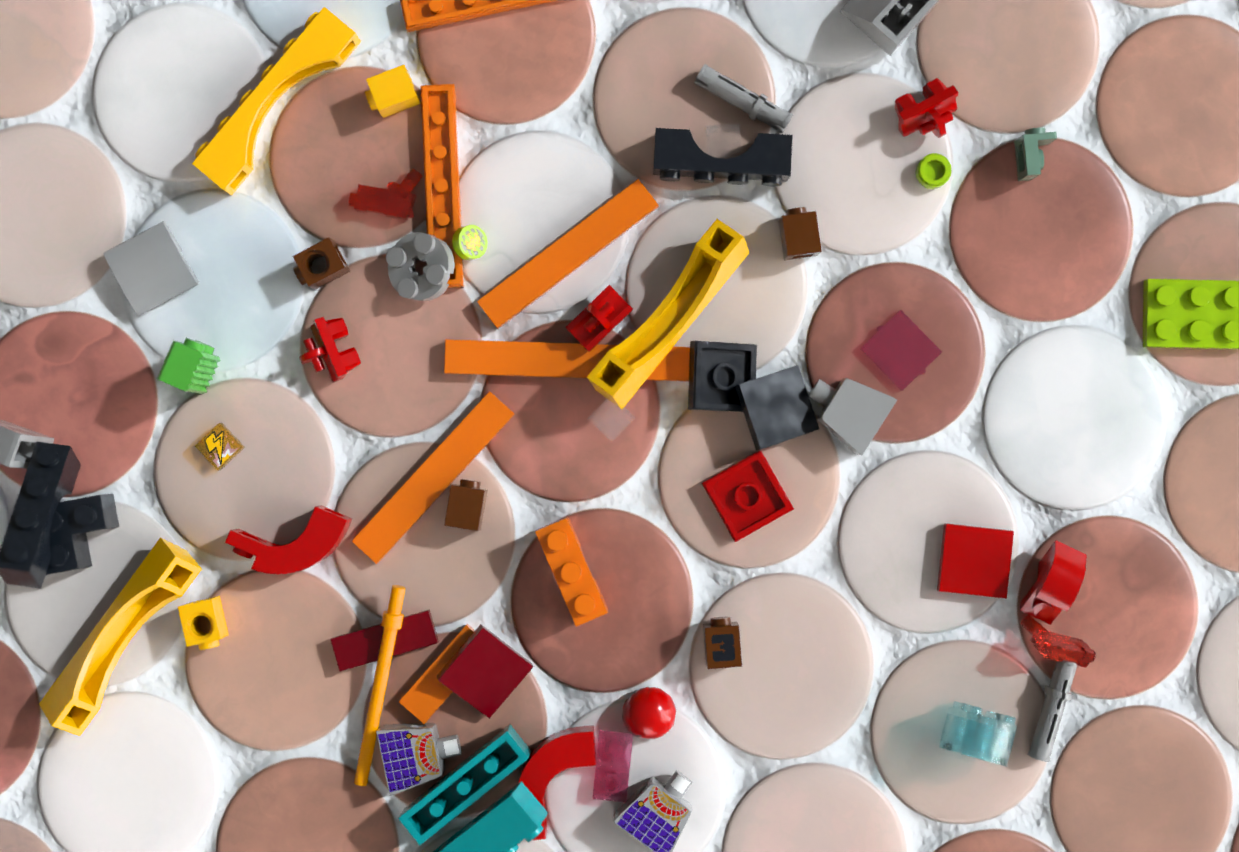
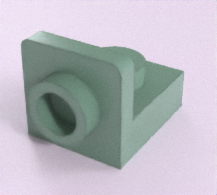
[1014,127,1057,181]

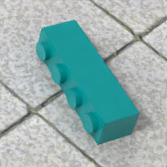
[398,724,531,845]
[432,781,548,852]

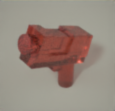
[349,168,423,220]
[1020,615,1096,668]

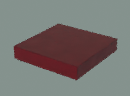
[437,624,533,719]

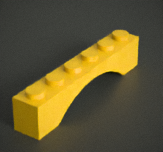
[192,7,361,195]
[587,219,749,410]
[39,537,202,736]

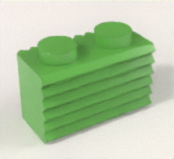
[157,338,221,394]

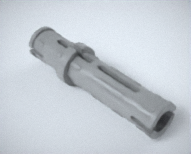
[694,64,793,134]
[1027,657,1079,762]

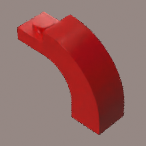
[225,505,353,574]
[518,725,596,840]

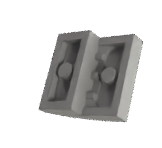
[103,221,199,316]

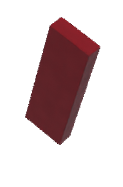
[330,609,439,672]

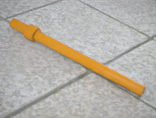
[354,585,406,786]

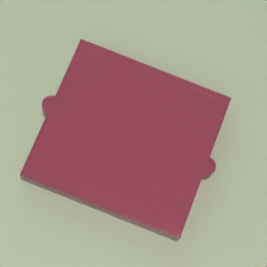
[860,310,942,391]

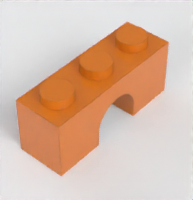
[535,516,608,627]

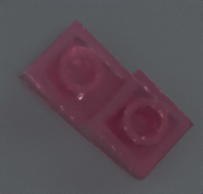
[593,730,633,802]

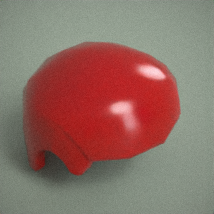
[622,687,676,739]

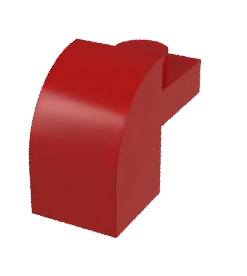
[1020,540,1087,625]

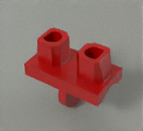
[895,78,959,138]
[565,285,633,352]
[299,316,361,383]

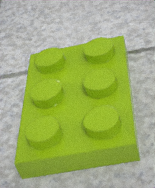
[1143,279,1239,349]

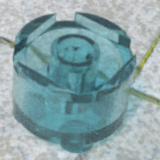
[939,701,1017,767]

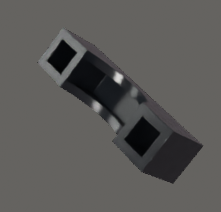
[653,128,793,187]
[0,442,81,588]

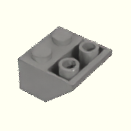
[840,0,939,56]

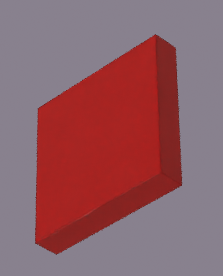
[701,450,794,542]
[937,523,1014,599]

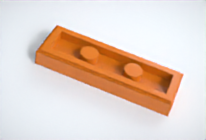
[399,624,475,724]

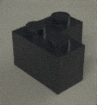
[46,494,119,575]

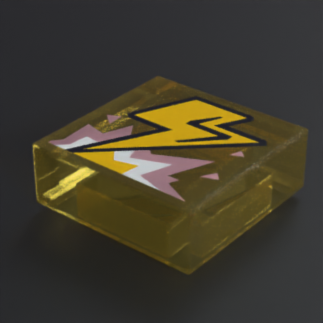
[195,423,245,471]

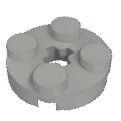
[386,232,455,301]

